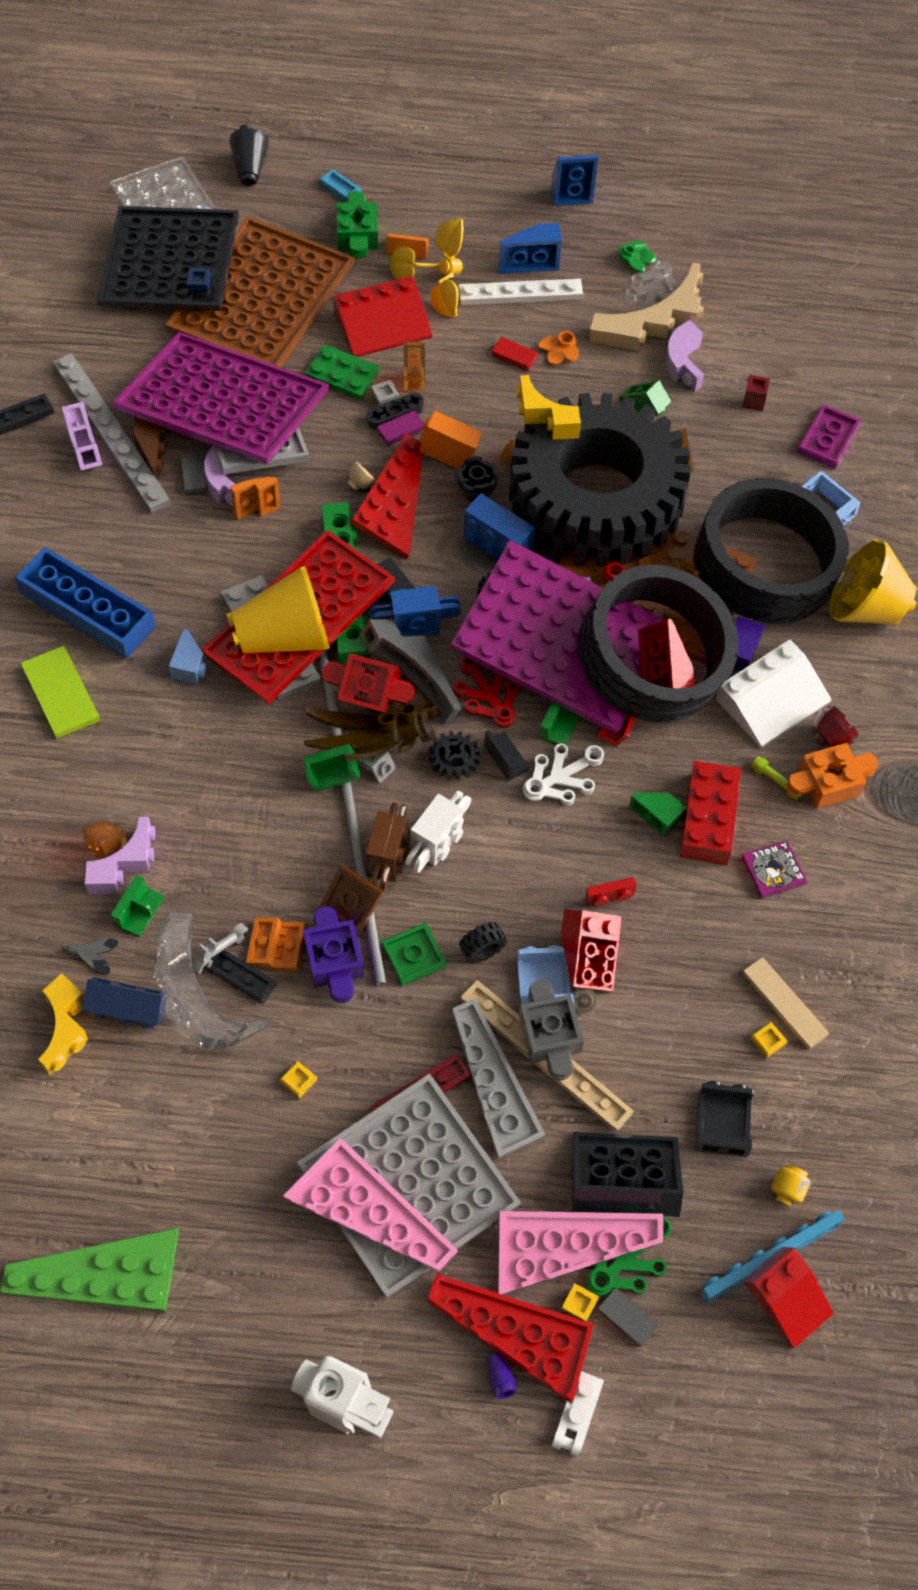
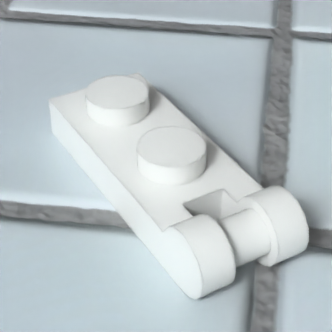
[552,1372,604,1457]

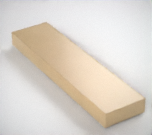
[743,957,829,1050]

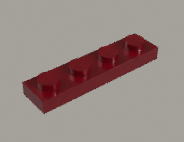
[369,1053,472,1112]

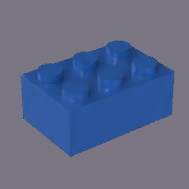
[464,493,535,560]

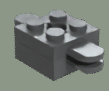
[519,980,584,1081]

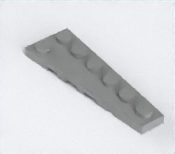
[452,998,545,1159]

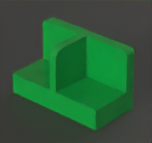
[111,875,164,937]

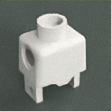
[291,1356,393,1438]

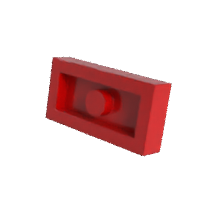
[585,877,637,907]

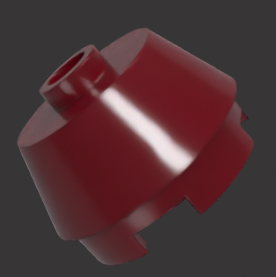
[811,705,859,748]

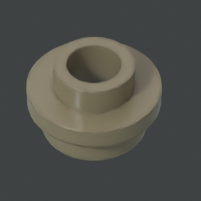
[573,988,597,1013]

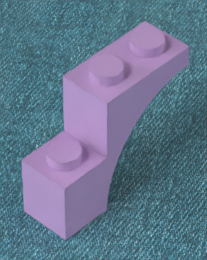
[85,817,155,895]

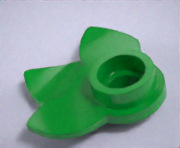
[618,241,657,273]

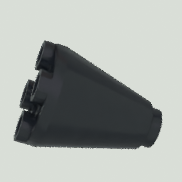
[229,125,269,186]

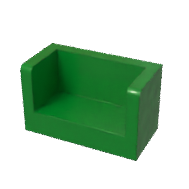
[304,744,360,792]

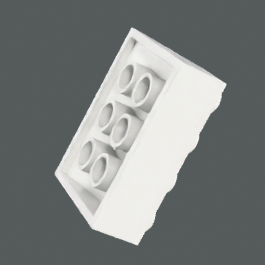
[716,639,831,748]

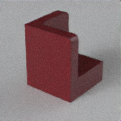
[743,375,770,411]

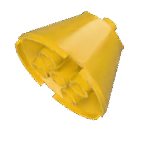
[829,539,916,626]

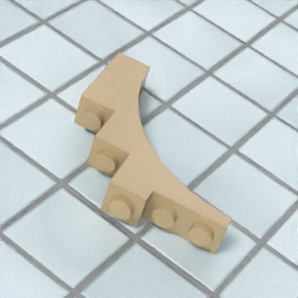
[590,263,704,351]

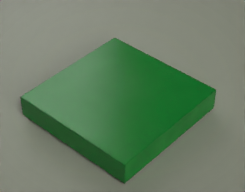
[381,923,447,987]

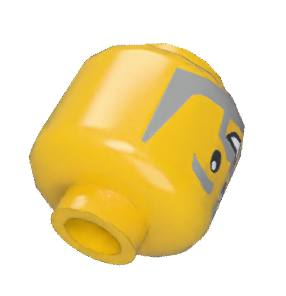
[771,1164,811,1206]

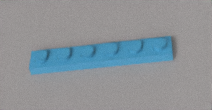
[700,1210,845,1305]

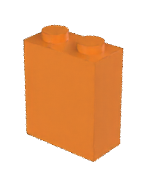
[418,411,483,469]

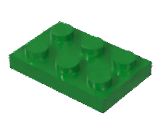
[305,344,380,401]

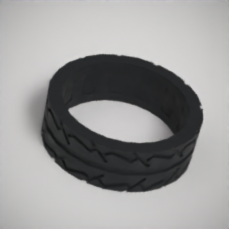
[694,478,849,623]
[578,565,738,723]

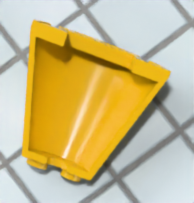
[227,566,330,653]

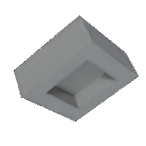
[371,380,399,406]

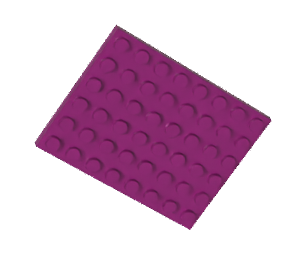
[113,332,328,465]
[450,540,664,735]

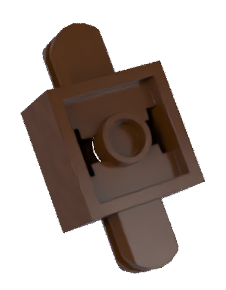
[366,802,410,893]

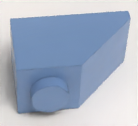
[169,629,207,685]

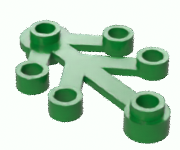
[587,1217,671,1296]

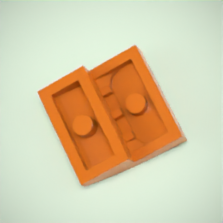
[230,477,281,520]
[246,917,308,972]

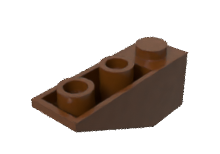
[133,417,167,481]

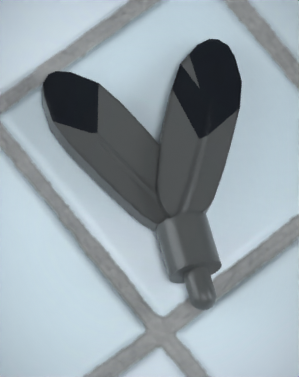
[62,938,118,975]

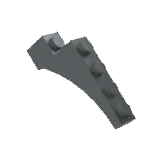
[360,619,462,724]

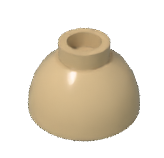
[347,462,376,491]

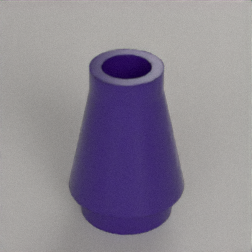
[487,1354,518,1399]

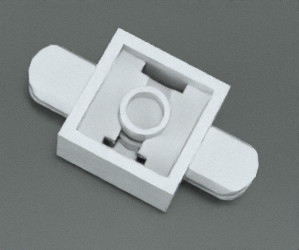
[405,791,471,873]

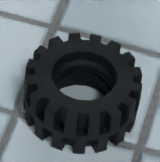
[459,921,508,964]

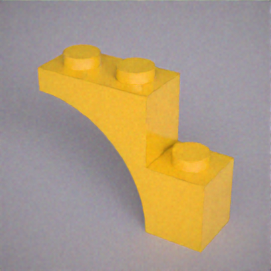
[516,375,581,440]
[38,973,88,1075]

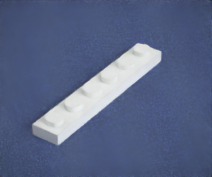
[459,279,583,305]

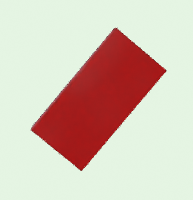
[491,337,538,371]

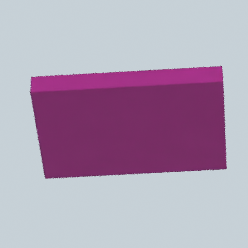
[797,404,862,469]

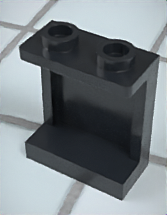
[695,1081,754,1157]

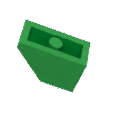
[619,380,671,416]
[629,792,687,837]

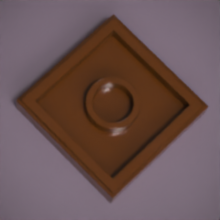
[319,865,384,934]

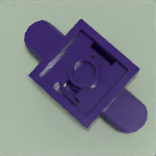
[303,907,364,1003]

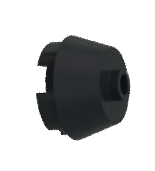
[455,457,499,501]

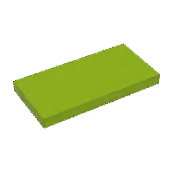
[21,646,100,739]

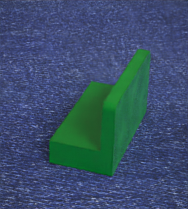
[539,702,581,745]

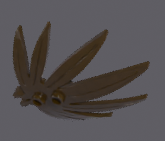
[304,699,439,760]

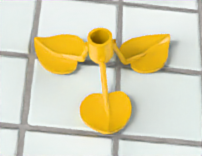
[390,218,463,317]

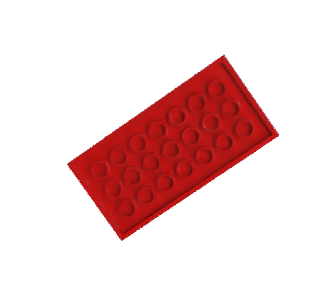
[201,530,395,705]

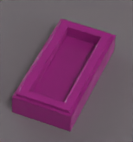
[377,410,424,446]

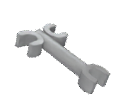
[192,923,248,974]

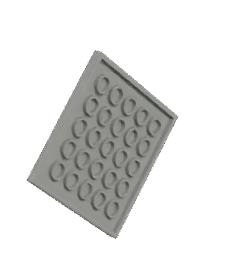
[297,1074,521,1299]

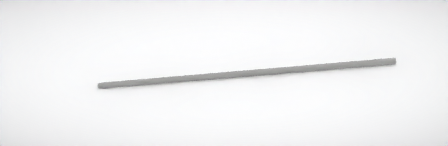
[319,649,386,986]

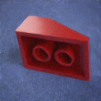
[638,619,695,689]
[743,1247,834,1349]

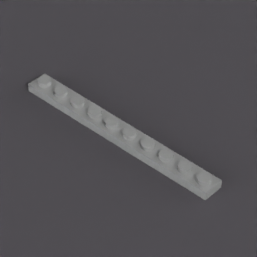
[53,353,171,513]

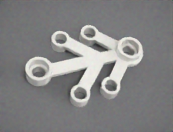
[523,743,604,806]

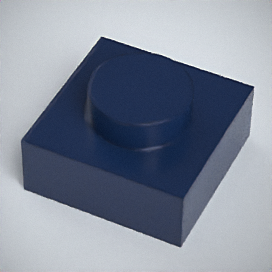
[186,268,211,291]

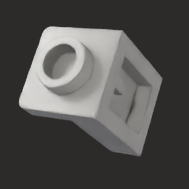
[357,745,396,783]

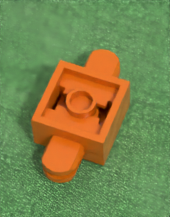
[787,743,878,809]

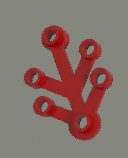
[454,656,520,728]

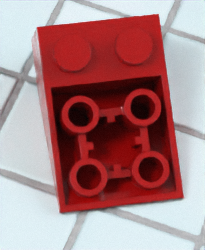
[561,909,622,991]

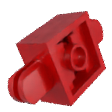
[322,654,415,712]

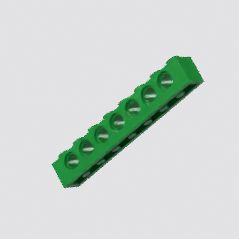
[322,502,371,665]

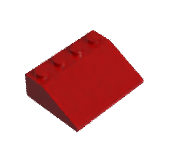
[333,276,432,357]

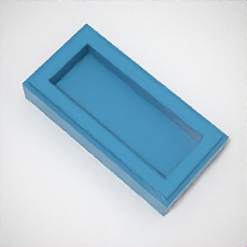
[319,169,361,202]

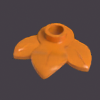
[538,331,579,365]

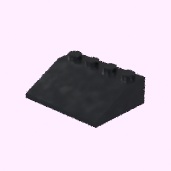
[572,1132,683,1217]

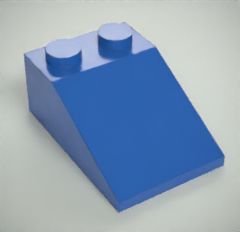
[551,155,598,206]
[498,223,562,274]

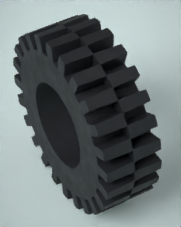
[509,393,691,567]

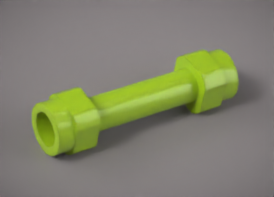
[751,756,801,801]

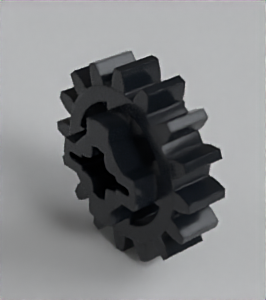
[429,731,480,781]

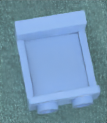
[516,945,574,1004]

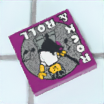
[742,840,807,899]

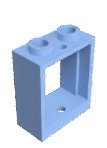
[802,471,861,525]

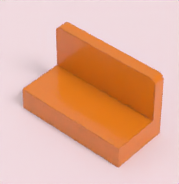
[386,234,429,259]

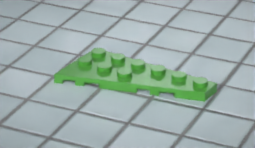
[0,1228,179,1312]

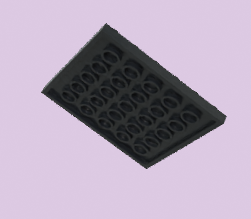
[97,206,240,311]

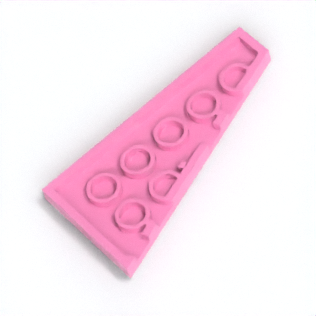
[283,1138,458,1272]
[498,1211,663,1294]

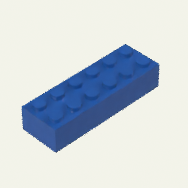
[15,547,156,659]

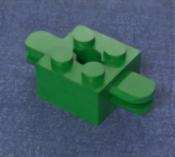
[336,191,378,259]

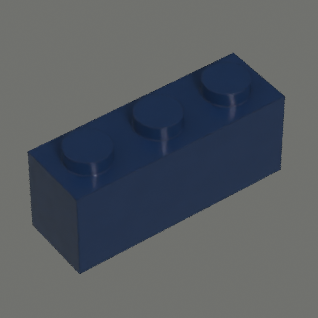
[82,977,168,1029]

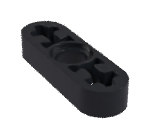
[367,393,424,430]

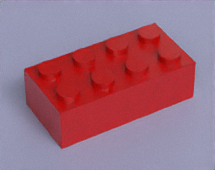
[679,761,741,865]

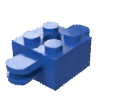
[368,586,461,637]

